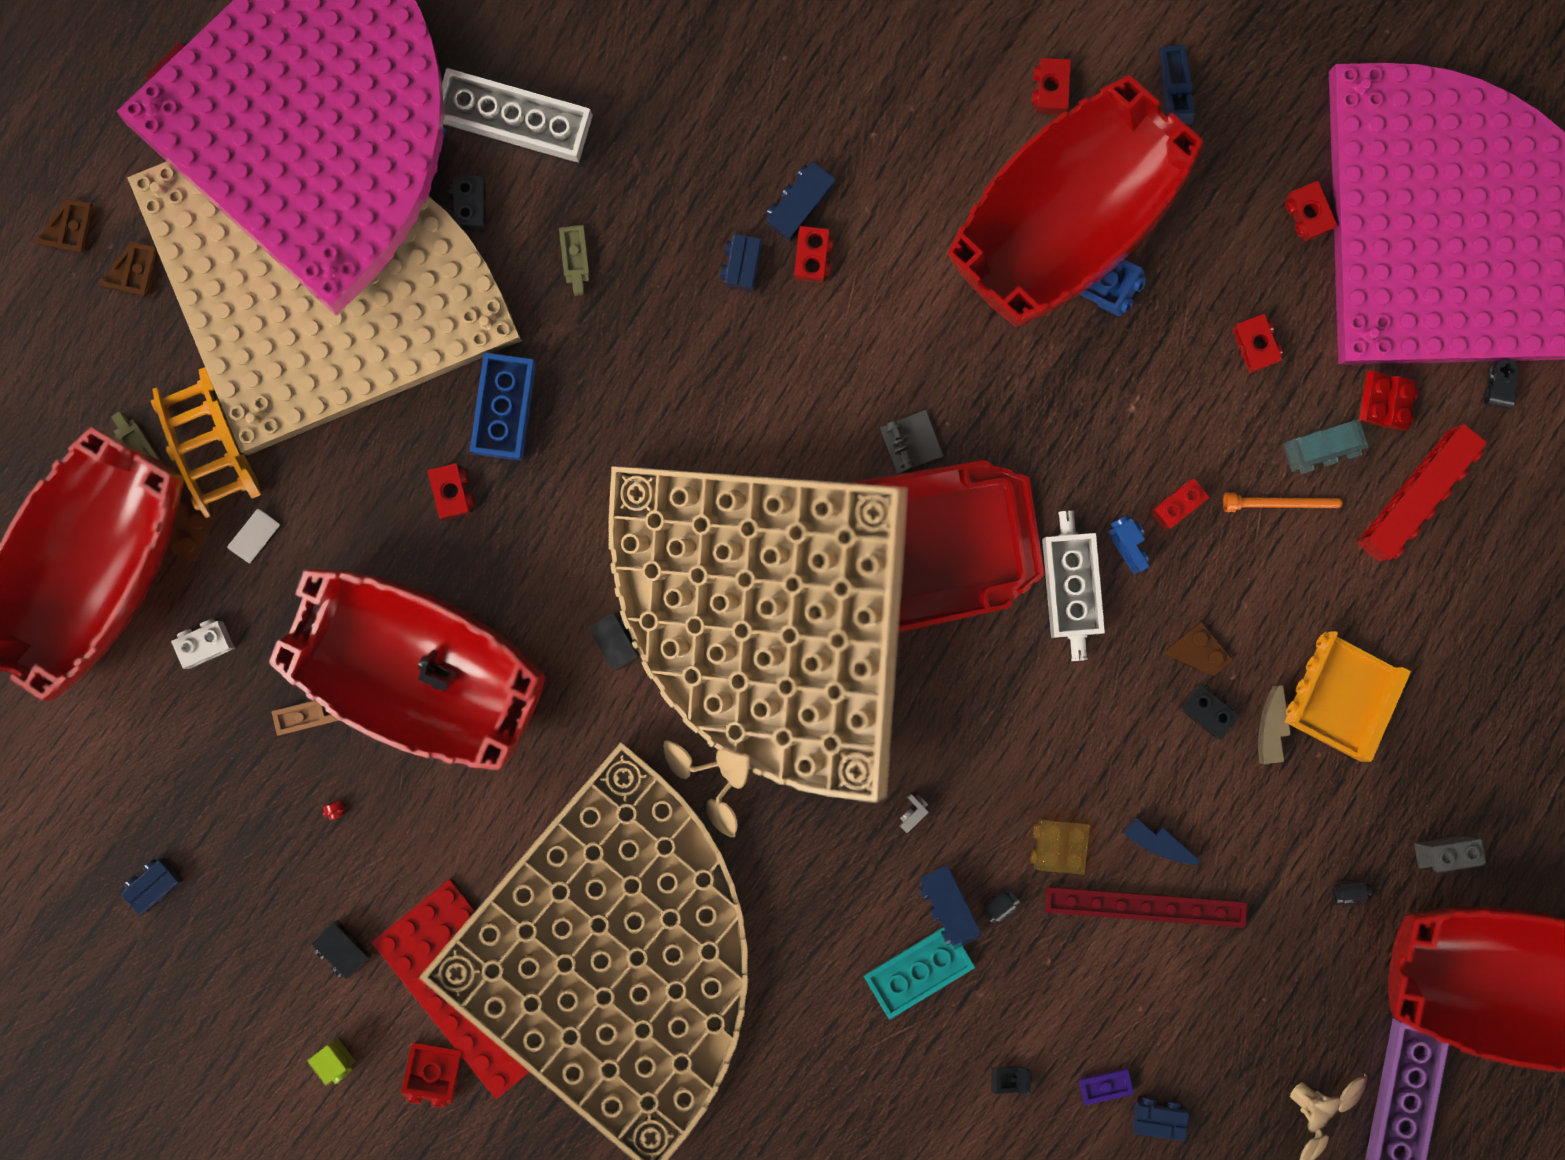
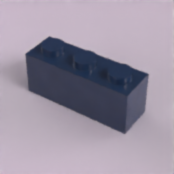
[766,161,836,242]
[918,865,982,950]

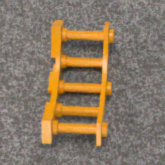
[151,367,261,518]

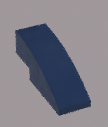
[1160,45,1195,125]
[1121,817,1201,865]

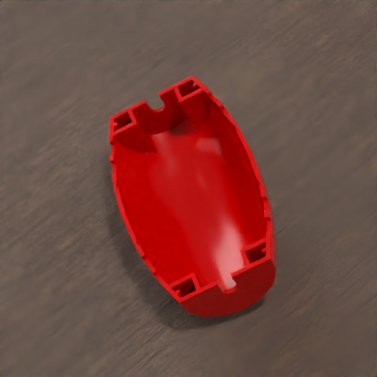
[948,75,1203,327]
[0,427,184,701]
[1388,907,1565,1071]

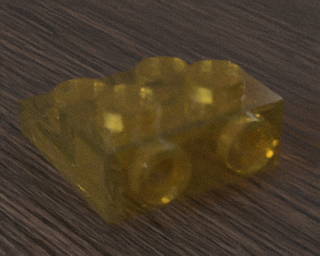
[1030,819,1090,875]

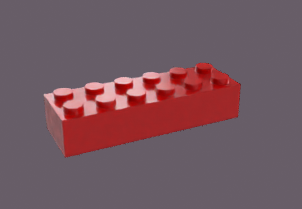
[1356,424,1487,562]

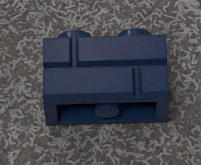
[720,234,763,291]
[121,858,183,916]
[1131,1097,1189,1141]

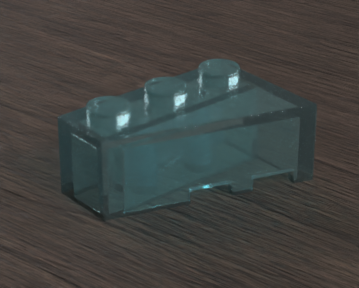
[1283,419,1369,474]

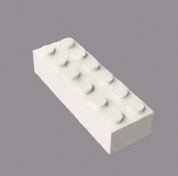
[442,68,592,163]

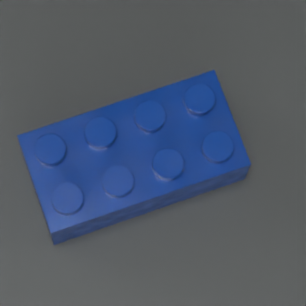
[470,353,536,461]

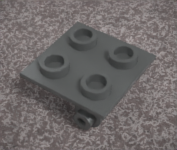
[880,410,943,474]

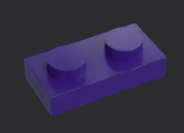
[1078,1068,1134,1105]

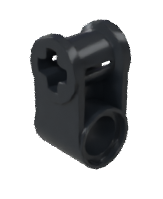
[1484,359,1519,409]

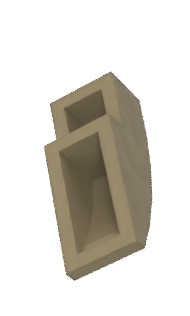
[1258,685,1290,764]

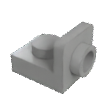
[900,794,929,833]

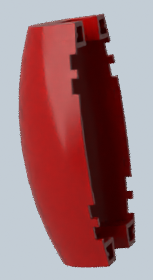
[269,568,545,770]

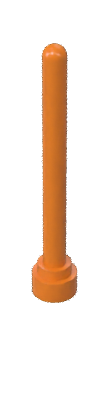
[1223,492,1343,512]

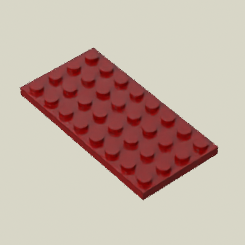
[371,878,530,1099]

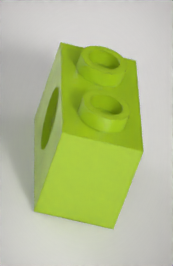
[308,1037,355,1085]

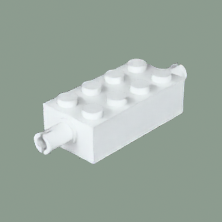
[1042,511,1105,661]

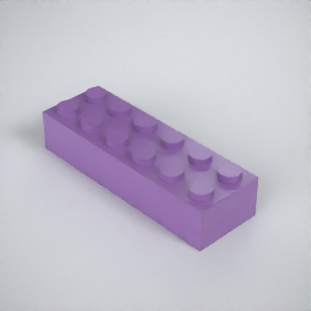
[1365,1018,1449,1160]

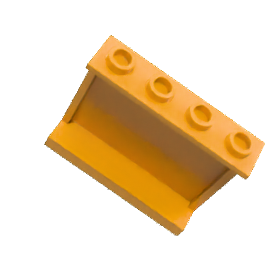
[1284,631,1411,762]

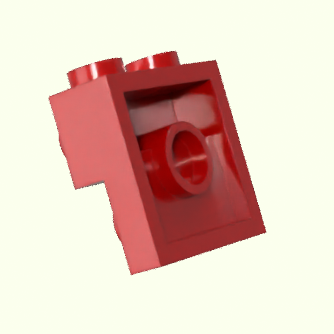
[1359,371,1418,430]
[401,1043,461,1108]

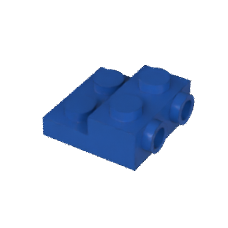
[1080,259,1146,317]
[1108,515,1149,574]

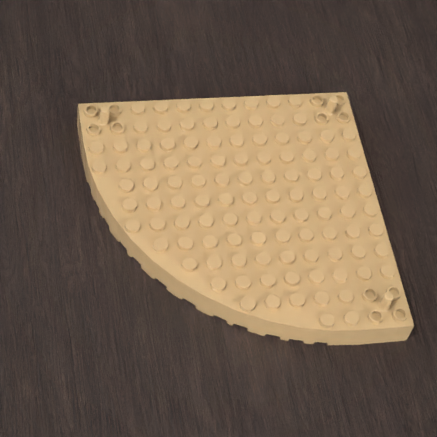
[127,161,522,456]
[609,466,907,802]
[420,742,748,1160]

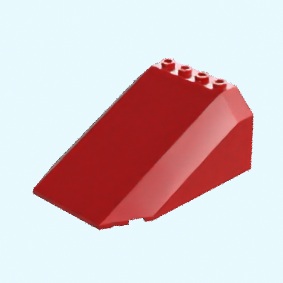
[844,460,1045,632]

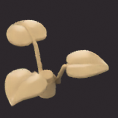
[664,740,749,838]
[1290,1073,1367,1160]

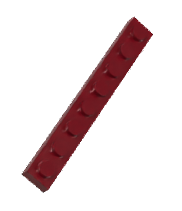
[1044,887,1247,928]

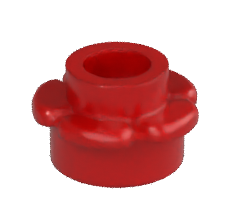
[322,800,346,820]

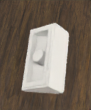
[227,509,281,564]

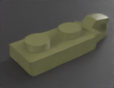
[559,225,590,296]
[111,411,162,462]

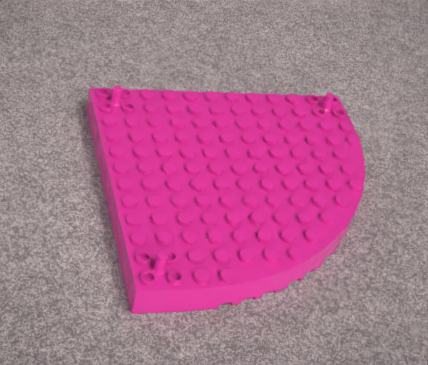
[117,0,445,316]
[1329,63,1565,365]

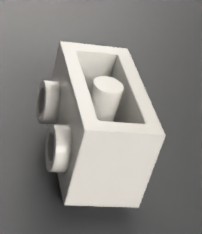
[171,619,235,669]

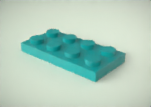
[863,927,975,1020]

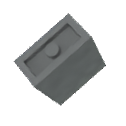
[1414,835,1485,872]

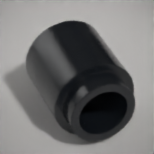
[1332,879,1372,907]
[983,888,1021,925]

